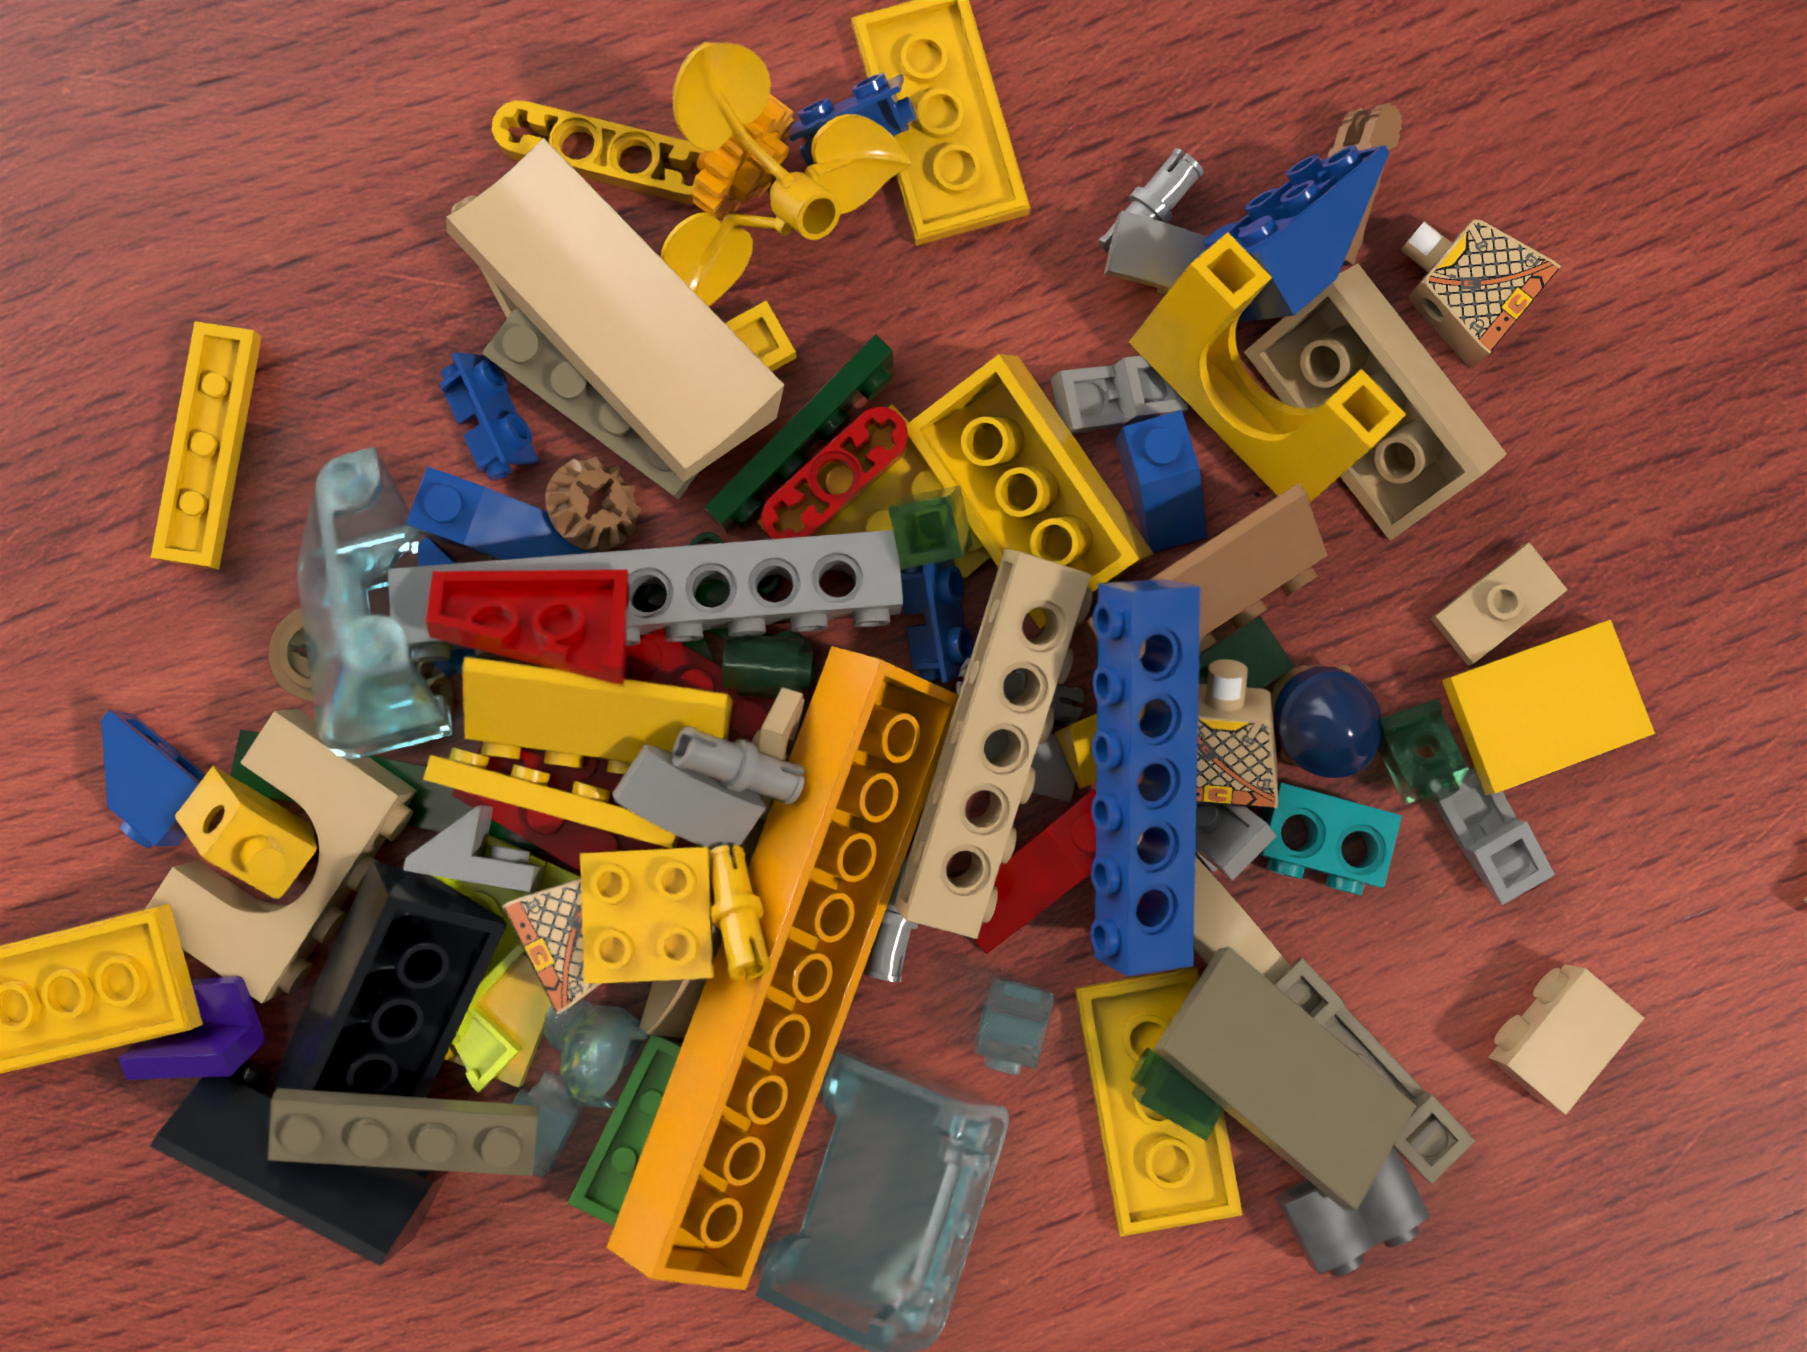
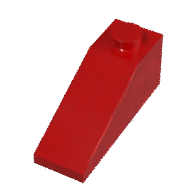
[973,789,1096,954]

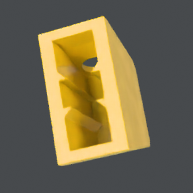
[175,766,317,899]

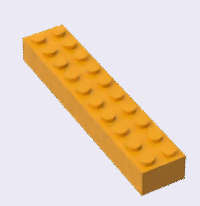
[607,646,959,1290]

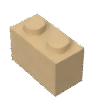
[1488,964,1645,1115]

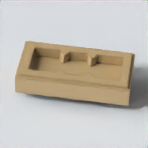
[1430,542,1567,665]
[752,687,805,820]

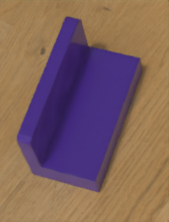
[118,976,266,1080]

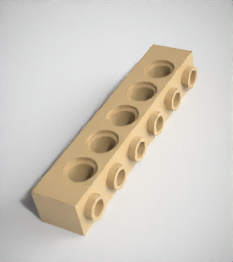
[894,549,1092,939]

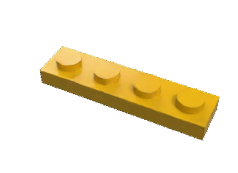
[151,321,262,570]
[423,747,679,848]

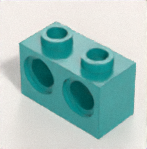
[1258,783,1402,896]

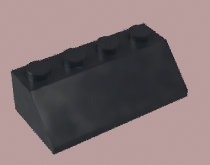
[274,861,507,1098]
[150,1059,449,1266]

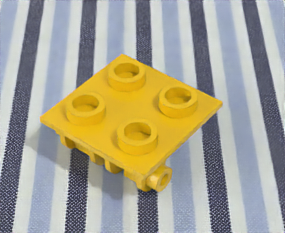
[580,847,714,984]

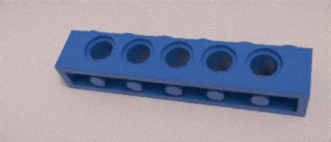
[1090,579,1201,976]

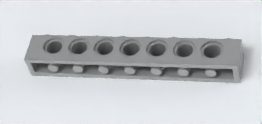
[388,530,903,662]

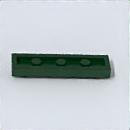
[704,334,893,534]

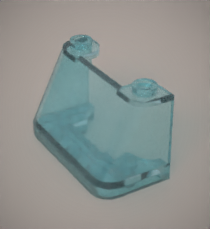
[296,447,453,759]
[756,1052,1009,1352]

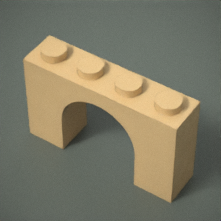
[145,709,418,1004]

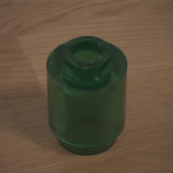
[722,635,815,700]

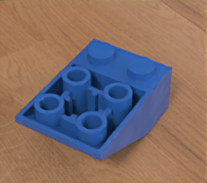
[1188,145,1389,322]

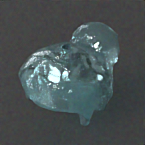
[543,999,647,1108]

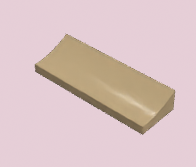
[446,138,784,482]

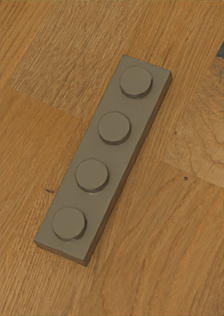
[482,306,699,500]
[268,1088,540,1176]

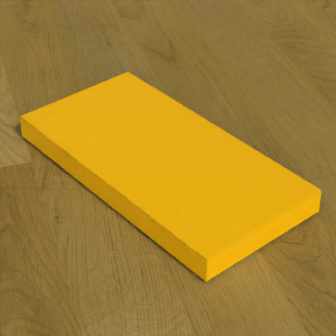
[851,0,1030,246]
[0,903,203,1074]
[1075,967,1243,1237]

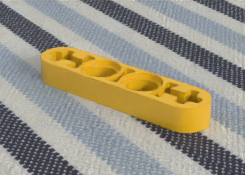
[492,100,704,204]

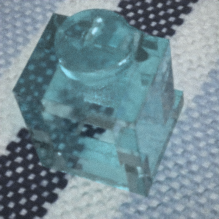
[512,1071,588,1179]

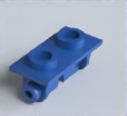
[789,73,918,166]
[440,352,540,481]
[900,550,974,683]

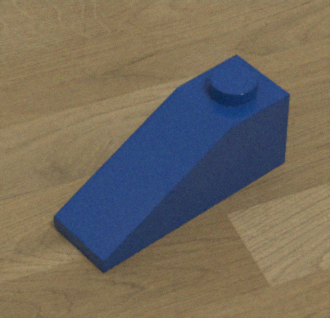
[406,466,608,561]

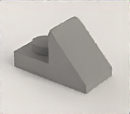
[1195,802,1276,881]
[403,805,545,892]

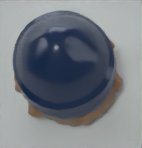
[1270,664,1383,778]

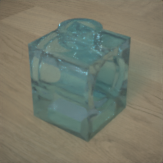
[973,975,1055,1075]

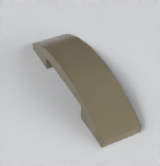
[1273,957,1476,1185]

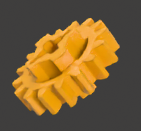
[690,94,794,220]

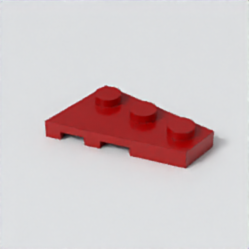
[425,569,630,686]

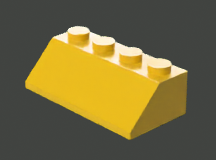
[906,354,1154,629]
[463,657,734,777]

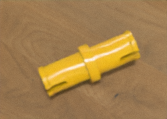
[709,845,771,980]

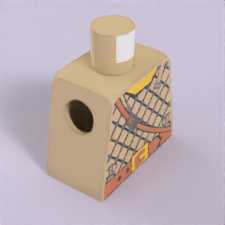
[1401,219,1561,369]
[1196,659,1278,808]
[502,878,602,1014]

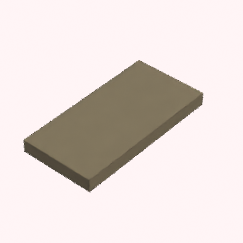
[1153,946,1417,1211]

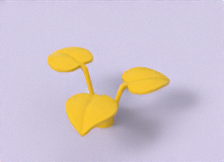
[660,42,911,307]

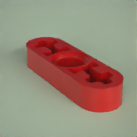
[761,407,908,540]

